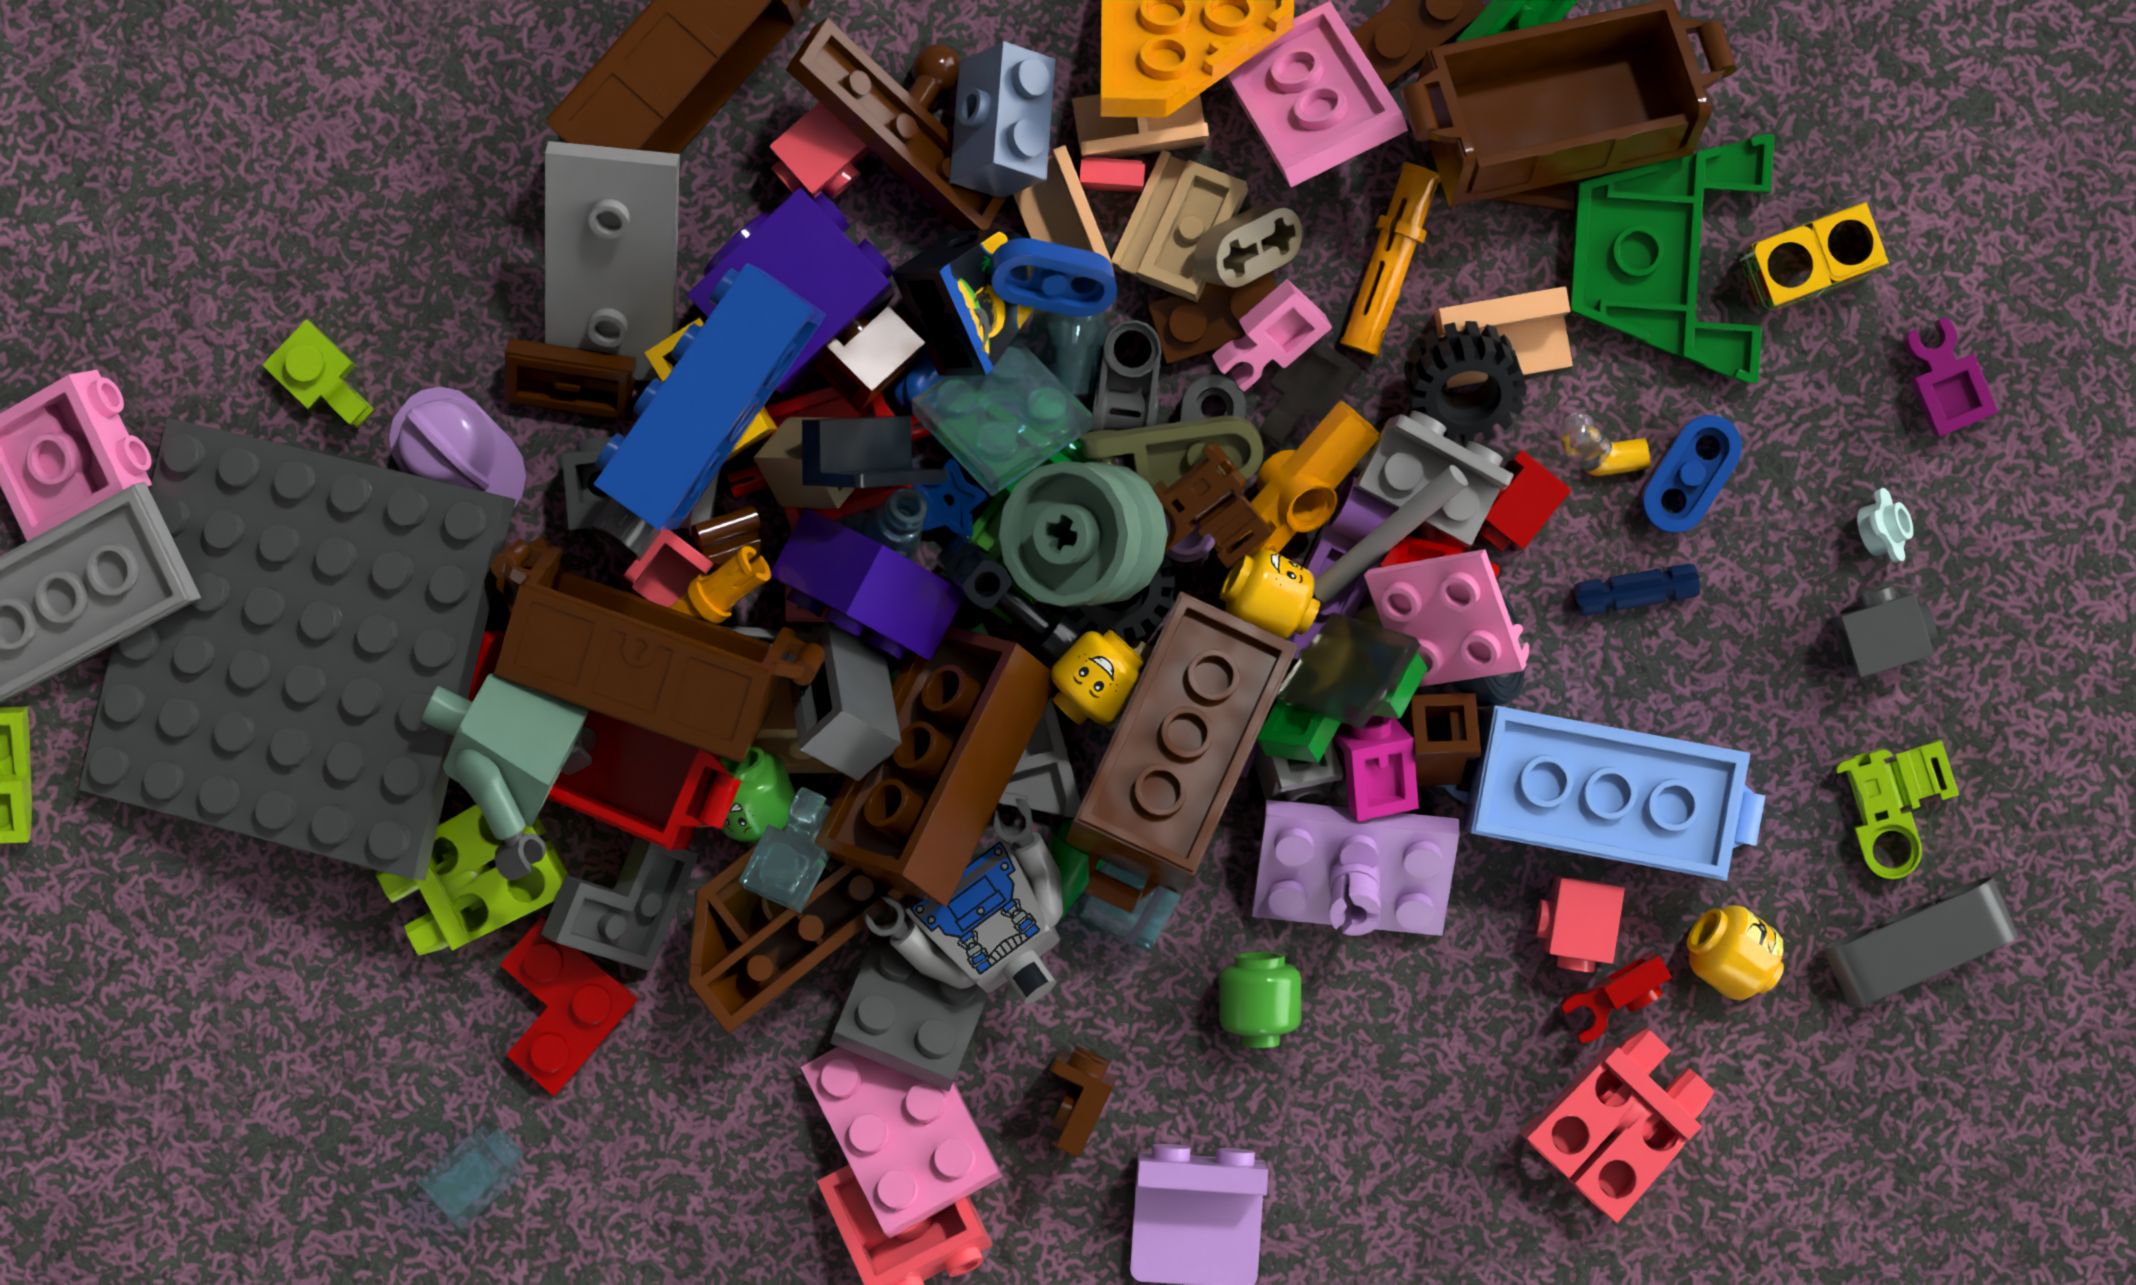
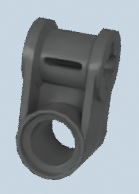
[1091,320,1161,432]

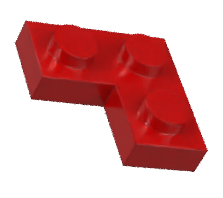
[500,915,640,1096]

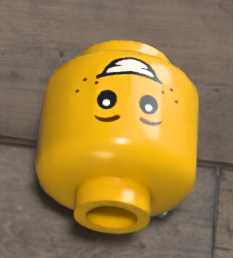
[1220,549,1320,640]
[1051,629,1147,726]

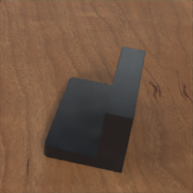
[802,416,947,488]

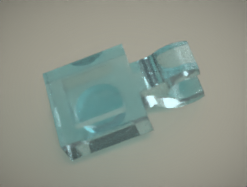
[738,787,831,913]

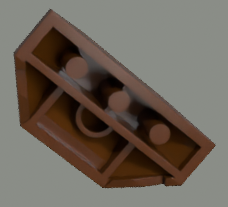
[687,812,905,1034]

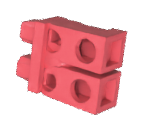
[1519,1026,1715,1223]

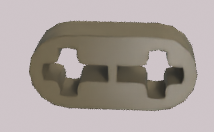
[1194,205,1302,288]

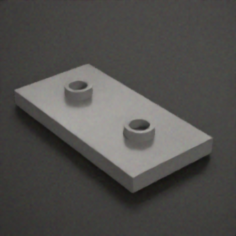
[545,141,680,382]
[0,482,201,704]

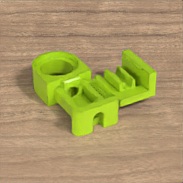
[1835,739,1959,879]

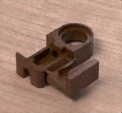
[1152,442,1276,569]

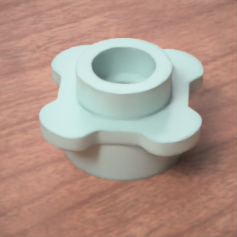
[1857,488,1913,563]

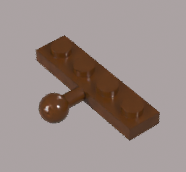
[786,17,1007,231]

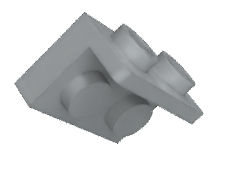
[1354,411,1514,547]

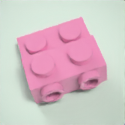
[0,370,152,542]

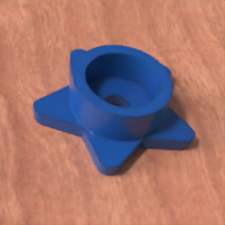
[912,457,990,537]

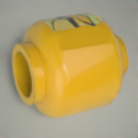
[1687,905,1784,1000]

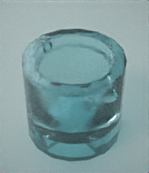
[1080,863,1182,954]

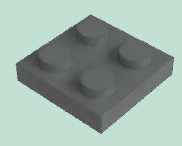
[830,934,989,1091]

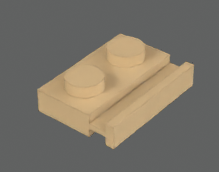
[1111,150,1248,303]

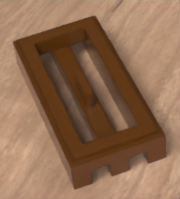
[504,338,636,421]

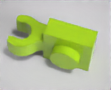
[263,319,375,428]

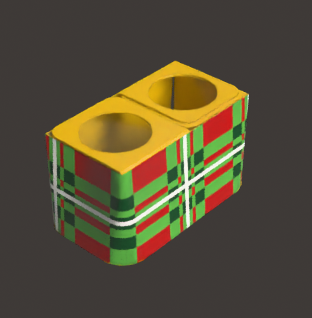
[1740,202,1889,313]

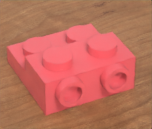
[817,1164,993,1285]

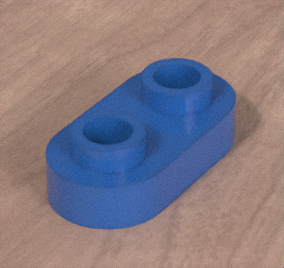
[989,238,1117,317]
[1640,415,1742,533]

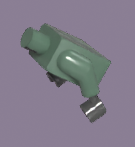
[421,673,597,880]

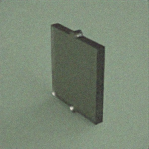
[1276,612,1421,729]

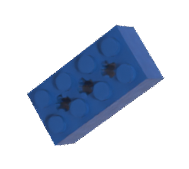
[593,263,827,531]

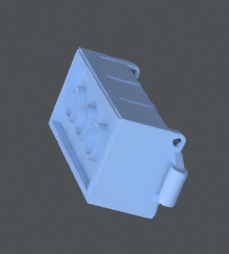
[1438,705,1765,881]

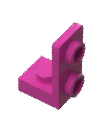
[1332,712,1419,822]

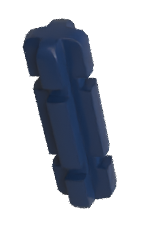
[1574,563,1700,616]

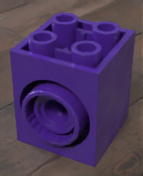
[686,187,895,398]

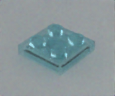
[912,336,1093,496]

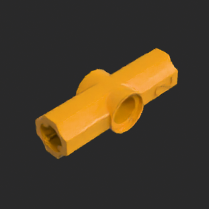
[1213,400,1380,566]

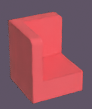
[620,530,714,607]

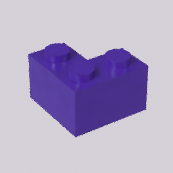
[771,507,965,661]

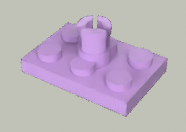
[1252,800,1460,936]

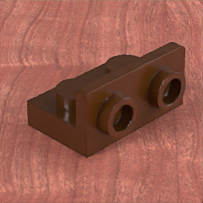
[1049,1046,1117,1158]

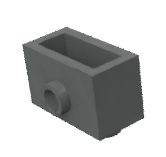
[787,621,902,781]

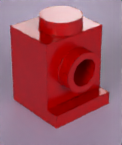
[1477,449,1572,553]

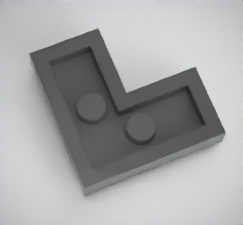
[541,836,699,971]

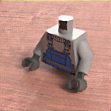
[862,798,1063,1004]

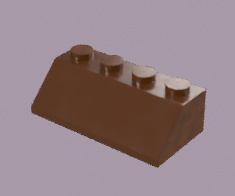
[812,625,1056,907]

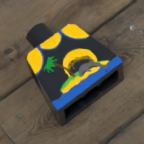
[891,229,1034,376]

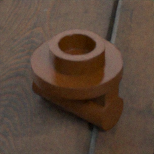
[691,505,762,571]

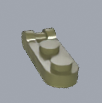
[1080,415,1264,487]

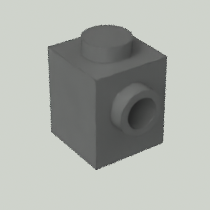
[1830,586,1937,678]

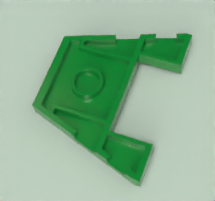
[1569,134,1775,385]

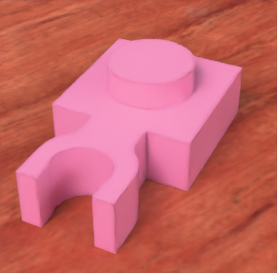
[1212,279,1332,392]

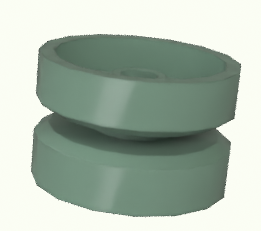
[999,462,1168,607]

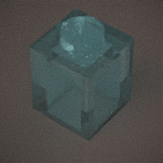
[417,1124,526,1230]

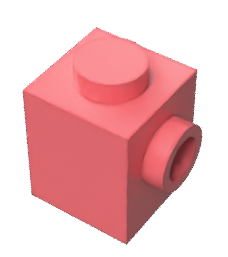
[769,101,872,199]
[1534,875,1625,973]

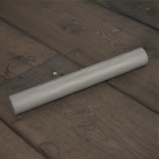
[1314,465,1468,603]

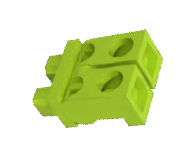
[376,804,570,956]

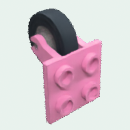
[1364,549,1529,707]

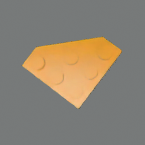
[1100,0,1294,118]

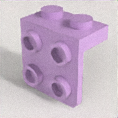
[1130,1144,1269,1285]

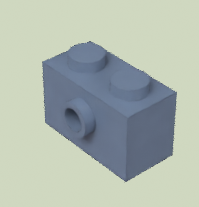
[949,41,1056,199]

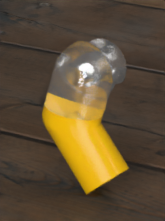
[1560,413,1650,476]

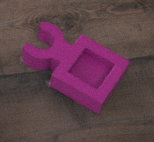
[1903,317,1999,438]

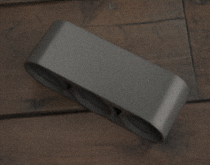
[1823,876,2019,1008]

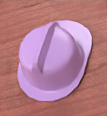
[389,387,527,507]

